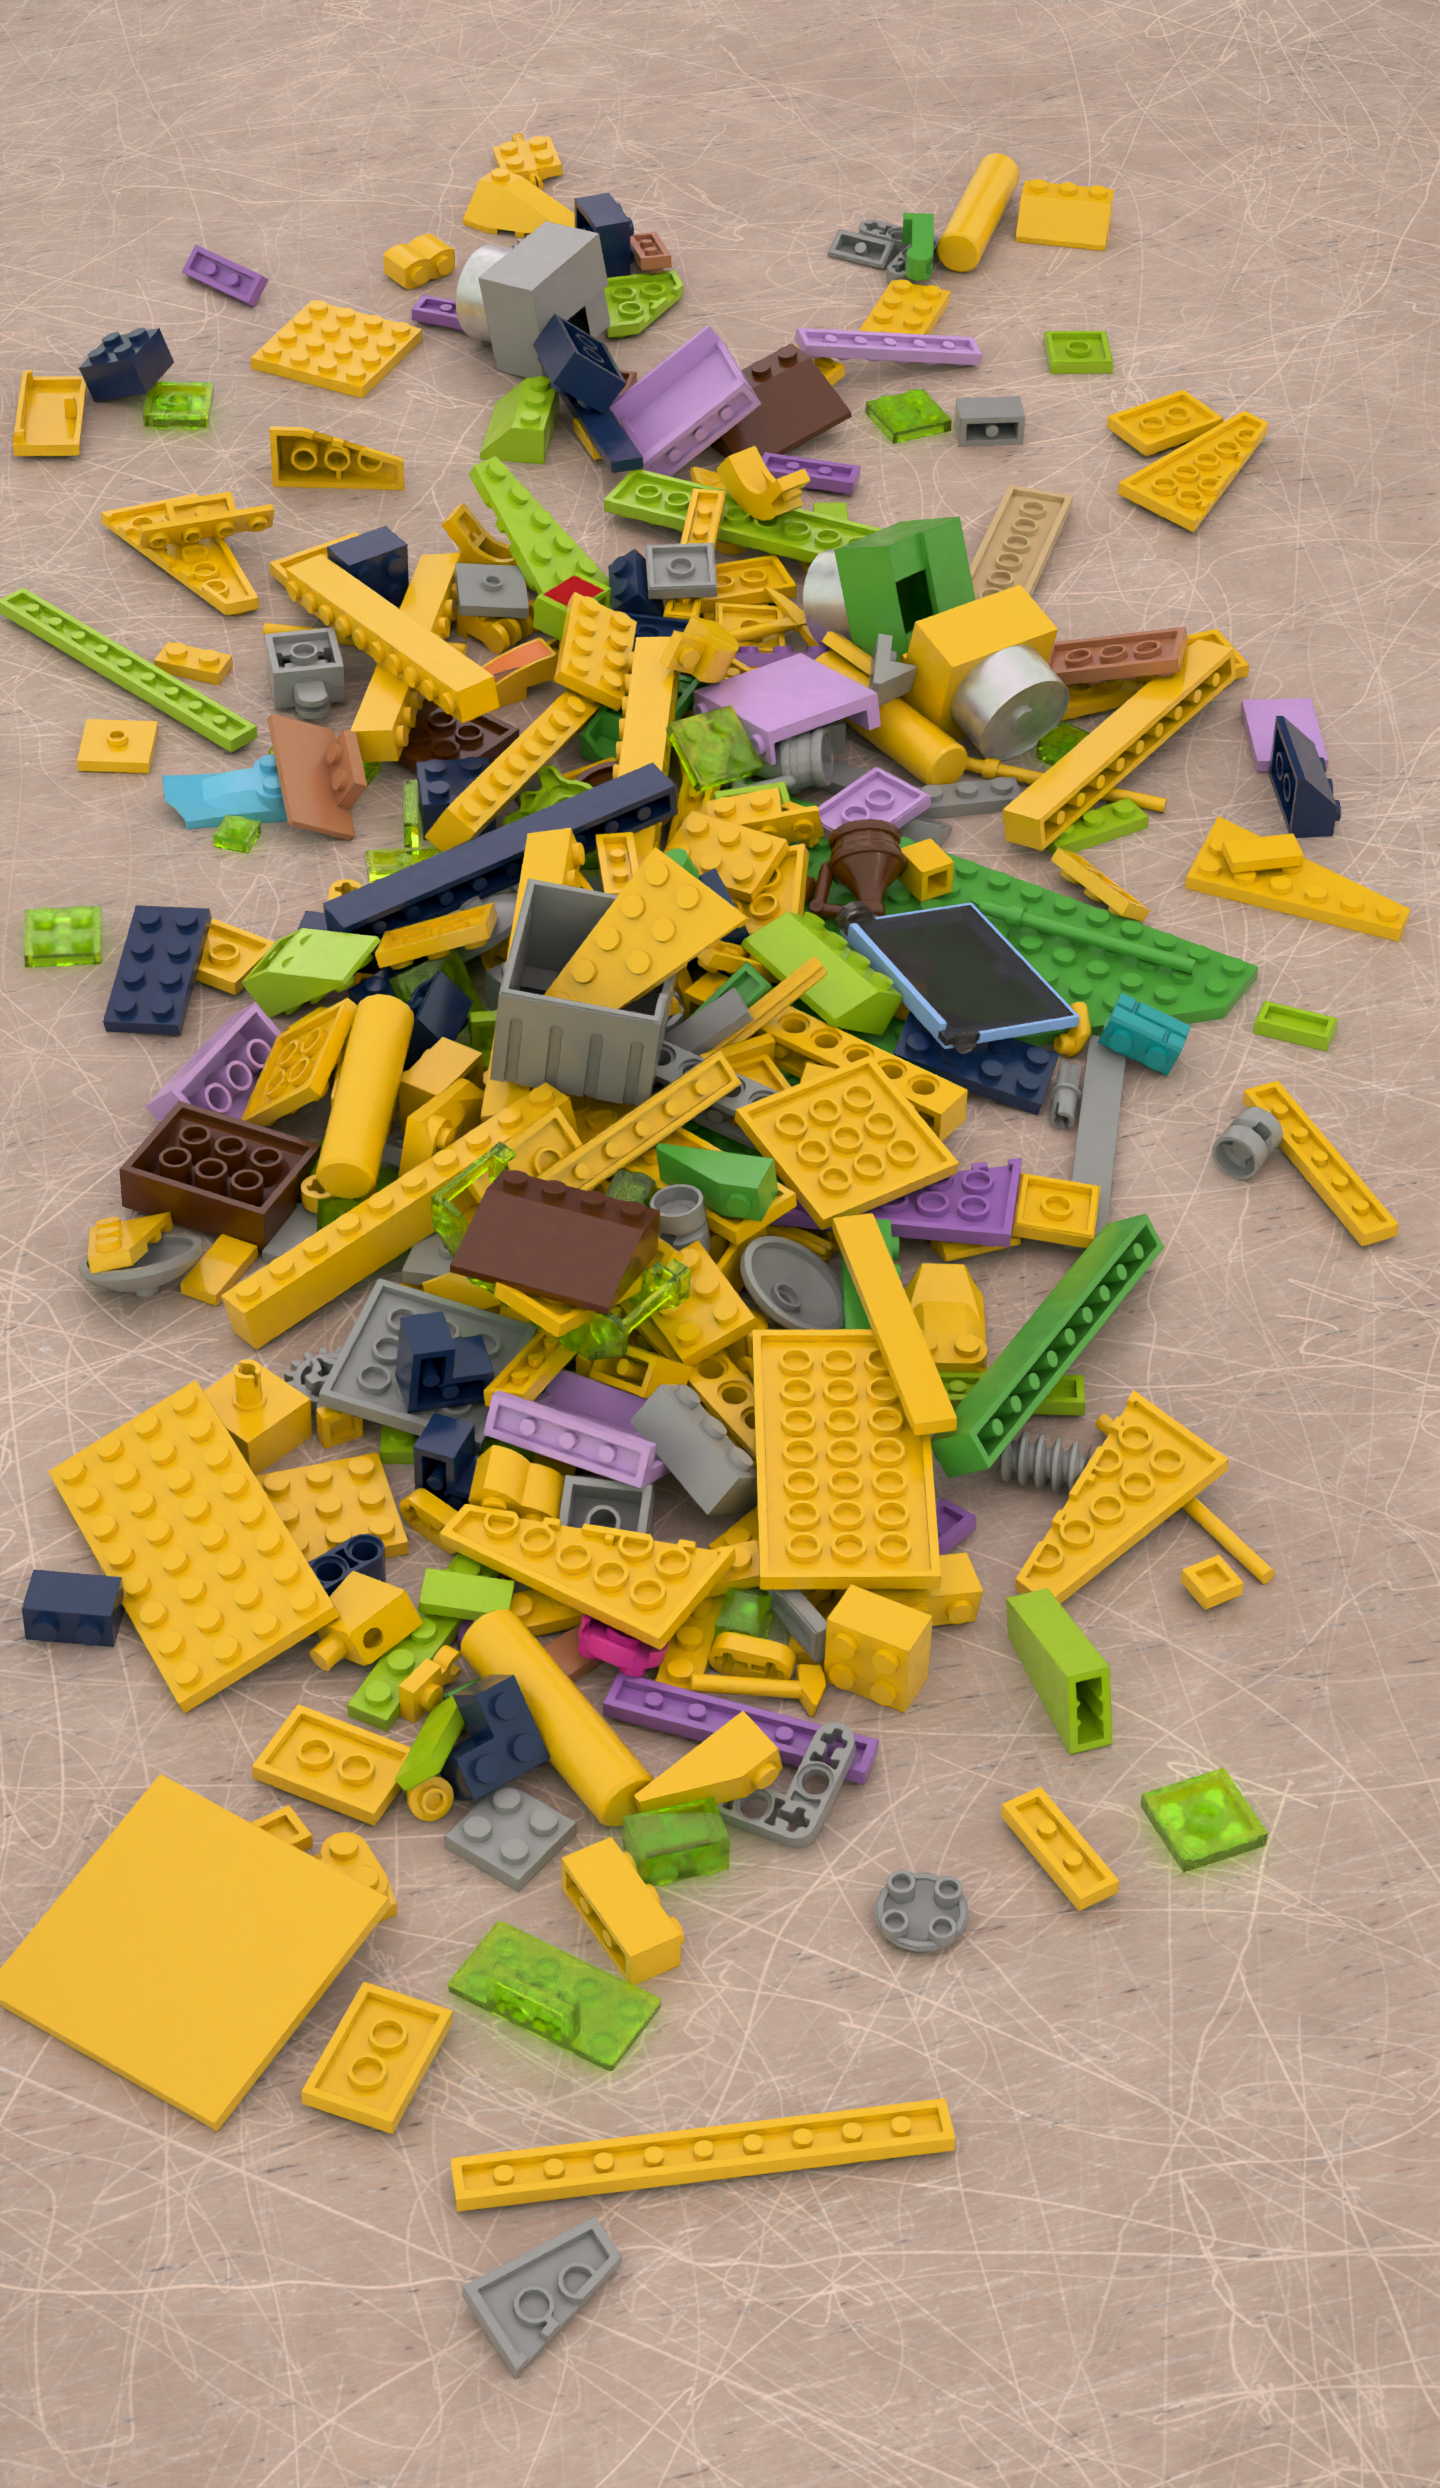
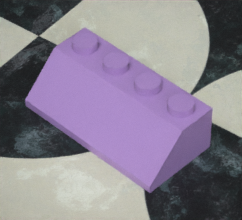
[145,1002,281,1123]

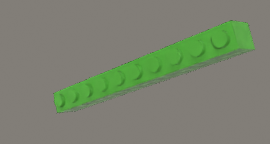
[931,1213,1164,1478]

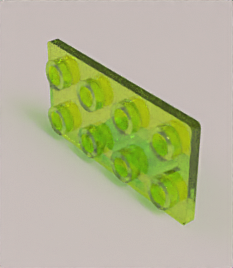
[448,1921,661,2071]

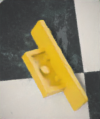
[139,491,275,549]
[673,787,824,844]

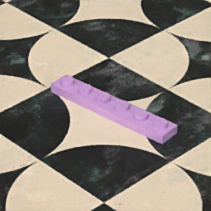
[794,328,982,366]

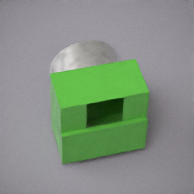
[803,516,975,662]

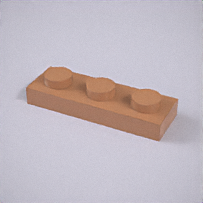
[630,232,672,274]

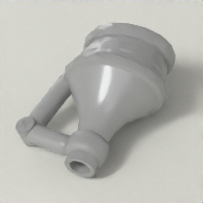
[723,726,833,795]

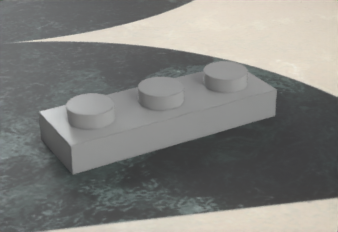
[915,777,1021,819]

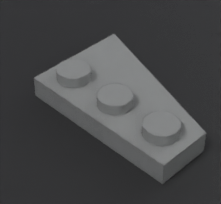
[462,2216,622,2379]

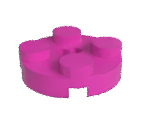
[577,1614,669,1677]

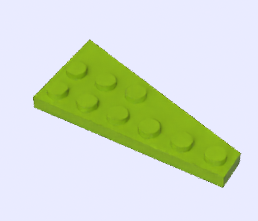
[468,456,611,641]

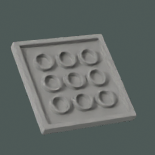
[318,1278,537,1455]

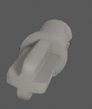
[1049,1061,1081,1130]

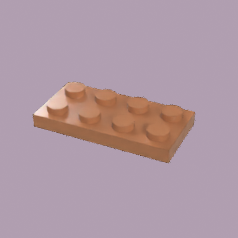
[1048,627,1188,687]

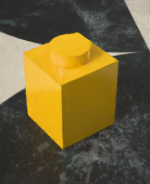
[898,838,954,902]

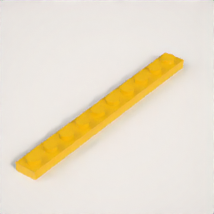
[450,2098,955,2212]

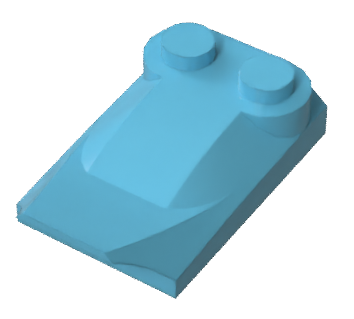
[162,754,287,829]

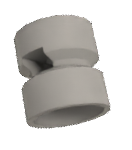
[1212,1107,1283,1180]
[650,1184,711,1252]

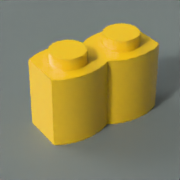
[383,234,455,289]
[468,1445,565,1522]

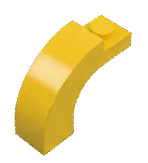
[716,446,811,521]
[441,503,529,588]
[659,616,739,683]

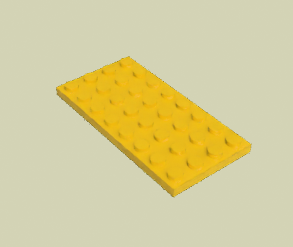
[752,1329,941,1590]
[48,1380,340,1713]

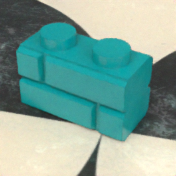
[1097,992,1191,1076]

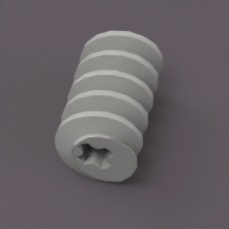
[997,1430,1091,1493]

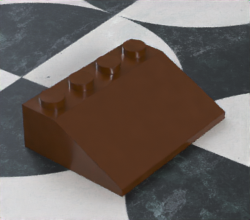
[710,343,852,458]
[119,1101,321,1251]
[450,1169,660,1315]

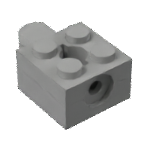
[264,627,345,719]

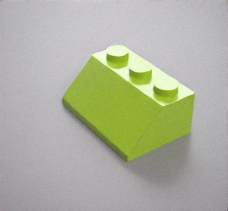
[480,376,559,464]

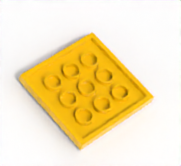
[250,300,423,399]
[734,1055,959,1230]

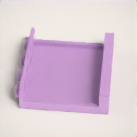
[609,325,762,477]
[693,653,881,765]
[483,1369,671,1489]

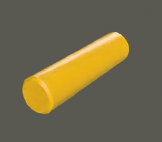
[937,153,1020,273]
[815,650,967,785]
[316,994,414,1199]
[460,1609,654,1827]

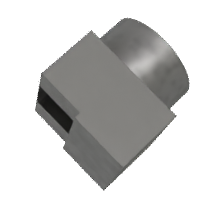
[456,221,611,379]

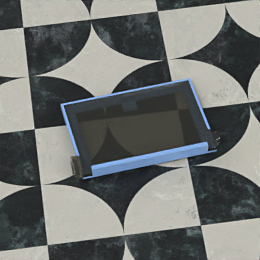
[835,901,1080,1054]

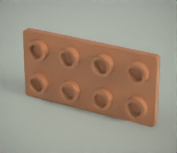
[267,714,367,841]

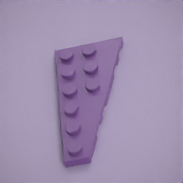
[769,1158,1022,1248]

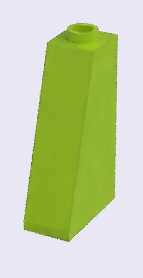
[1006,1588,1113,1755]

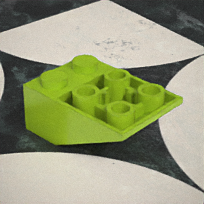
[241,928,381,1018]

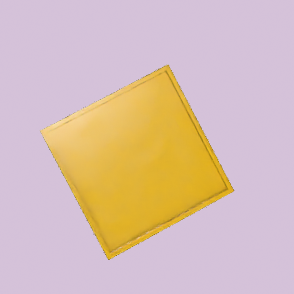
[0,1774,391,2132]

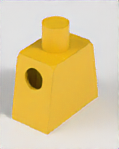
[309,1571,423,1671]

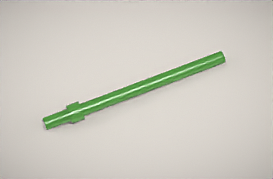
[979,899,1197,975]

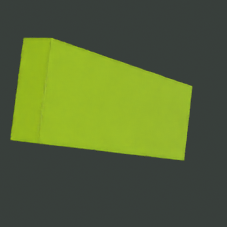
[395,1696,465,1791]

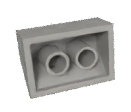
[629,1384,757,1515]

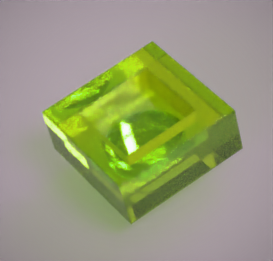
[213,815,261,854]

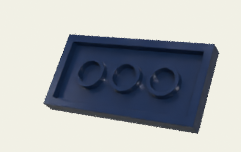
[103,905,212,1035]
[893,1011,1059,1115]

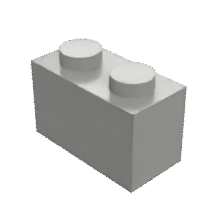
[954,396,1025,447]

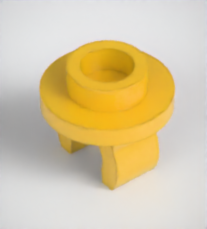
[406,1775,454,1821]

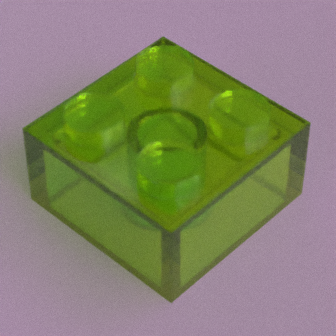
[1036,721,1090,766]

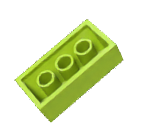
[741,912,904,1036]

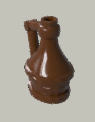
[809,819,907,929]

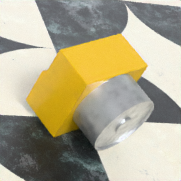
[899,585,1070,761]

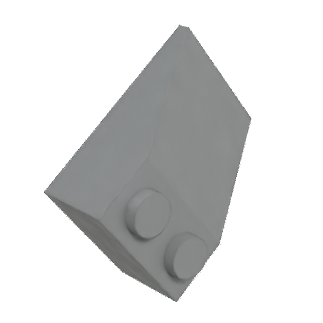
[559,1475,656,1534]

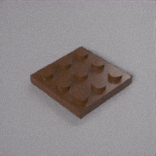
[395,698,519,773]

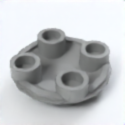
[874,1870,969,1952]

